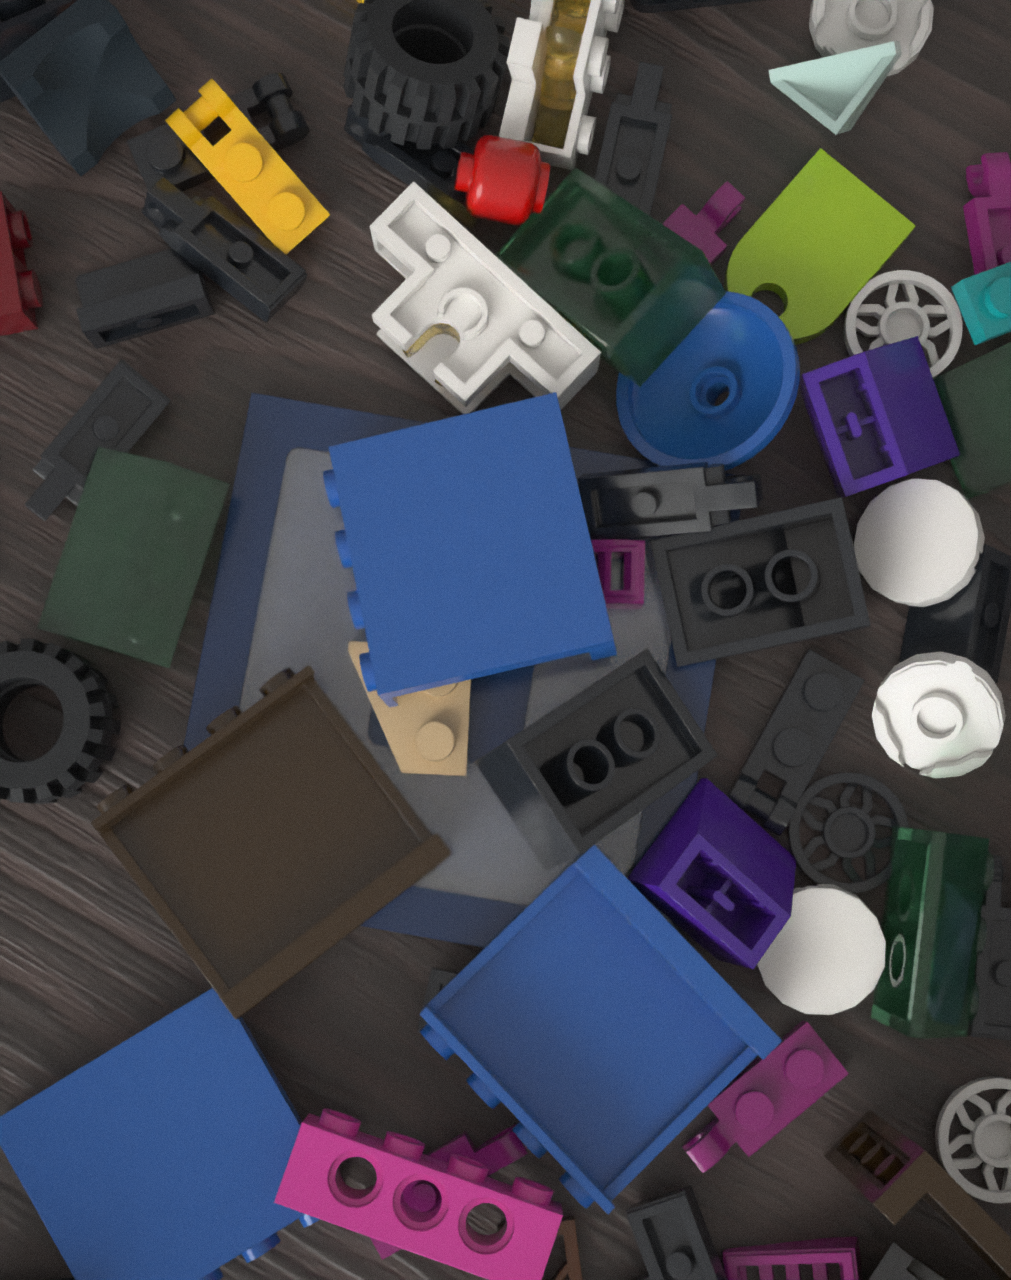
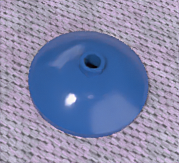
[616,291,800,471]

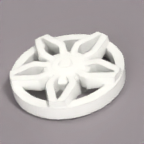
[843,270,963,379]
[935,1076,1011,1203]

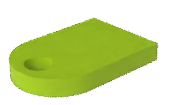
[724,148,916,345]

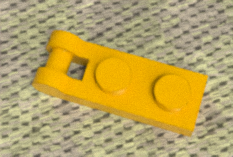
[165,78,330,254]

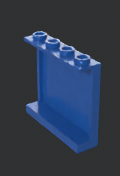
[323,392,617,708]
[419,845,782,1214]
[0,988,345,1280]

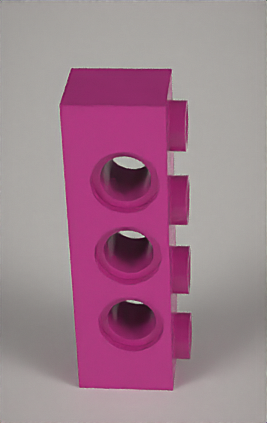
[274,1109,563,1280]

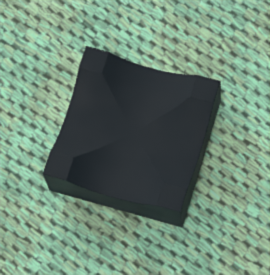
[0,0,176,176]

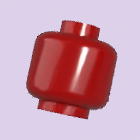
[454,135,550,225]

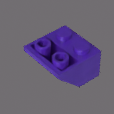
[799,336,960,498]
[627,778,796,969]

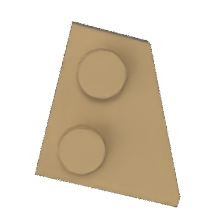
[348,641,471,777]

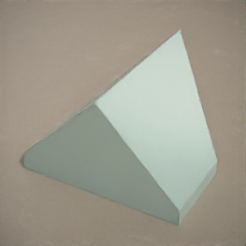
[769,41,902,135]

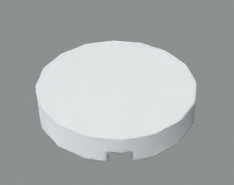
[809,0,934,76]
[854,478,985,607]
[872,652,1006,778]
[757,884,886,1015]

